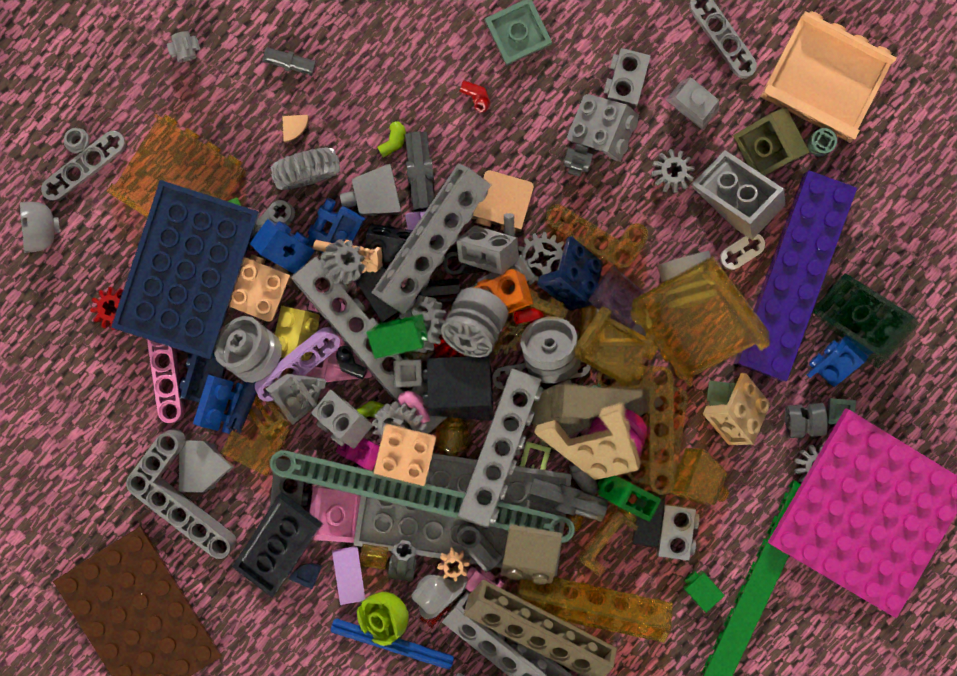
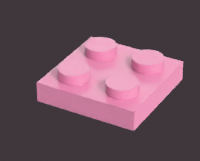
[310,487,361,543]

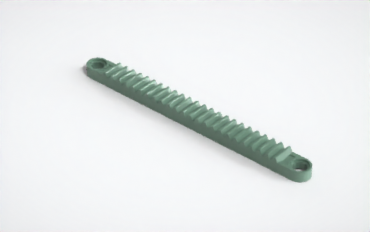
[270,451,575,543]

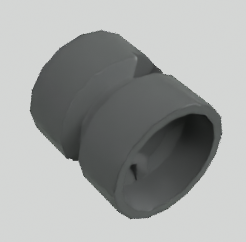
[785,403,827,438]

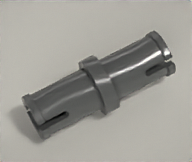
[263,47,316,76]

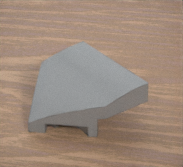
[266,374,326,425]
[179,440,234,492]

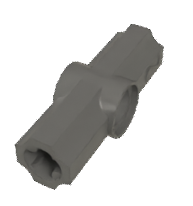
[405,131,434,211]
[528,478,608,522]

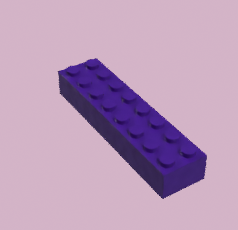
[734,170,857,381]

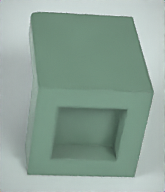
[706,381,736,406]

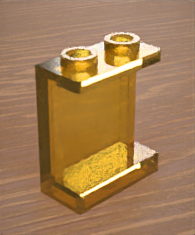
[575,306,658,387]
[576,508,638,577]

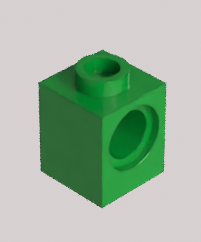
[683,570,725,613]

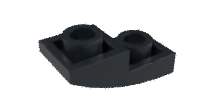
[632,490,666,548]

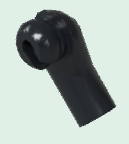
[336,345,367,380]

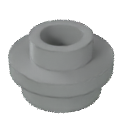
[64,128,90,153]

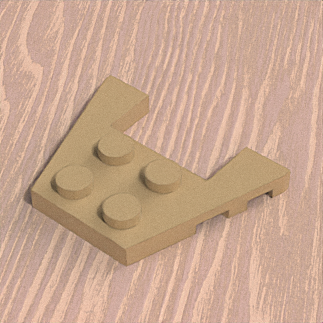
[534,403,641,480]

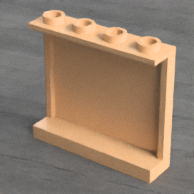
[760,11,897,143]

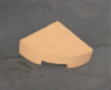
[283,115,309,142]

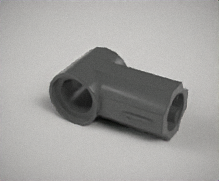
[457,522,503,573]
[387,540,417,582]

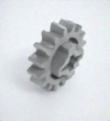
[518,232,564,288]
[399,296,446,353]
[372,401,428,443]

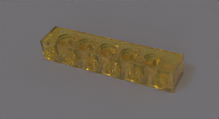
[515,577,673,643]

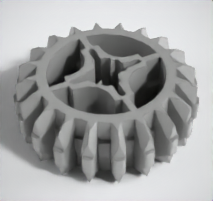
[270,147,340,190]

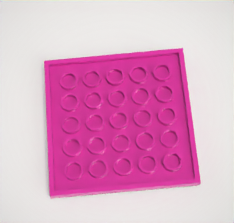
[767,408,957,619]

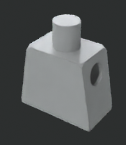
[666,78,719,130]
[340,164,402,216]

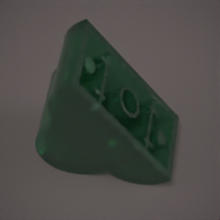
[812,273,920,368]

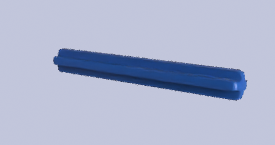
[331,619,454,670]

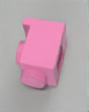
[465,566,504,592]

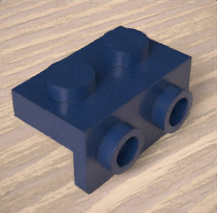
[179,353,226,403]

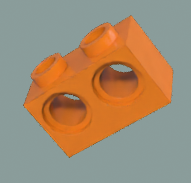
[473,269,533,314]

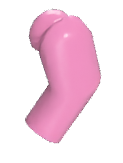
[398,391,430,423]

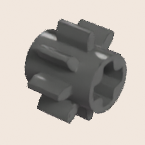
[563,144,593,177]

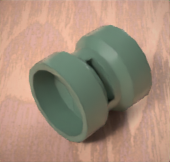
[807,128,837,157]

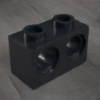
[365,223,413,262]

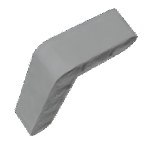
[126,428,237,559]

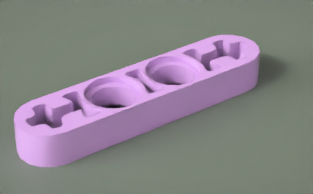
[255,327,340,402]

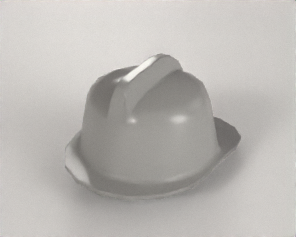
[411,574,468,619]

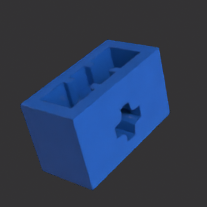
[250,219,315,274]

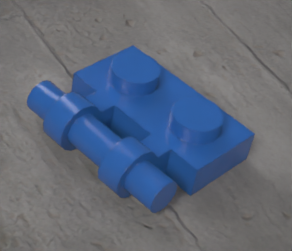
[308,198,366,253]
[193,375,244,434]

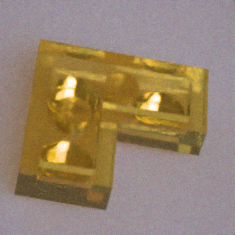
[221,418,290,476]

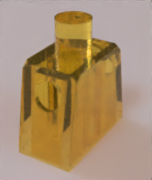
[669,448,729,505]

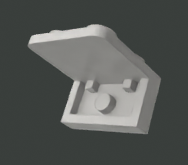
[567,94,639,162]

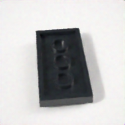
[232,492,323,598]

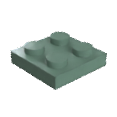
[484,0,552,66]

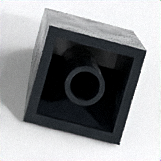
[422,355,494,421]

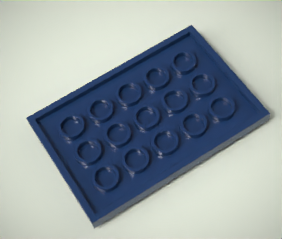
[111,180,260,360]

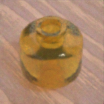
[435,417,469,456]

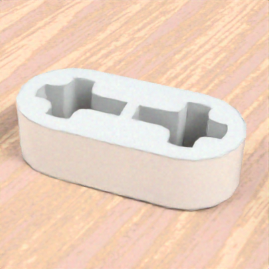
[720,234,765,270]

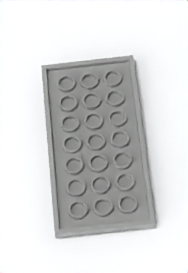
[353,444,572,576]

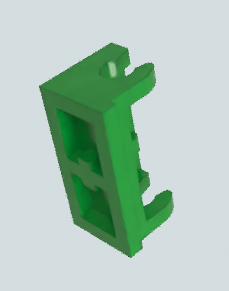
[366,314,428,359]

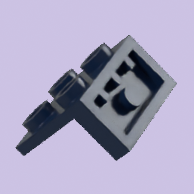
[537,236,603,311]

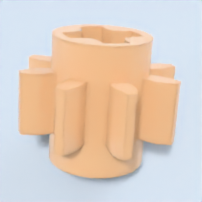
[438,547,470,582]

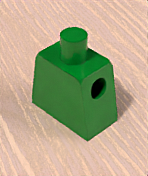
[598,475,661,522]

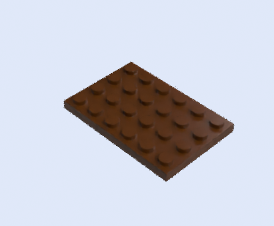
[53,526,222,676]

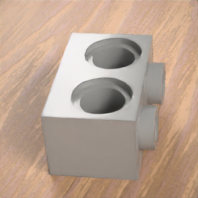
[603,48,651,109]
[457,225,519,275]
[311,389,373,449]
[656,504,699,561]

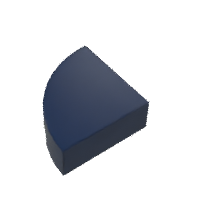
[289,563,323,589]

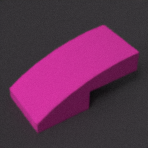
[335,437,380,471]

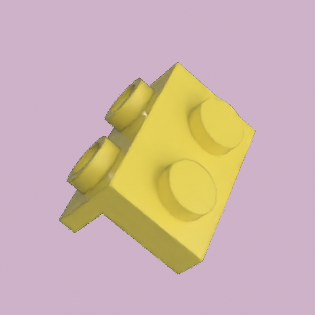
[275,306,320,361]

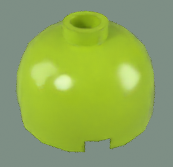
[357,592,409,646]

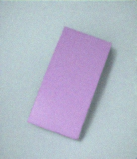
[332,546,365,605]

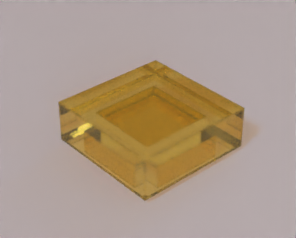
[360,544,388,569]

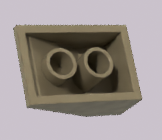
[551,384,642,424]

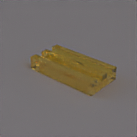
[249,395,289,441]

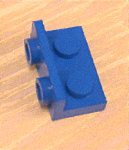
[806,336,869,387]

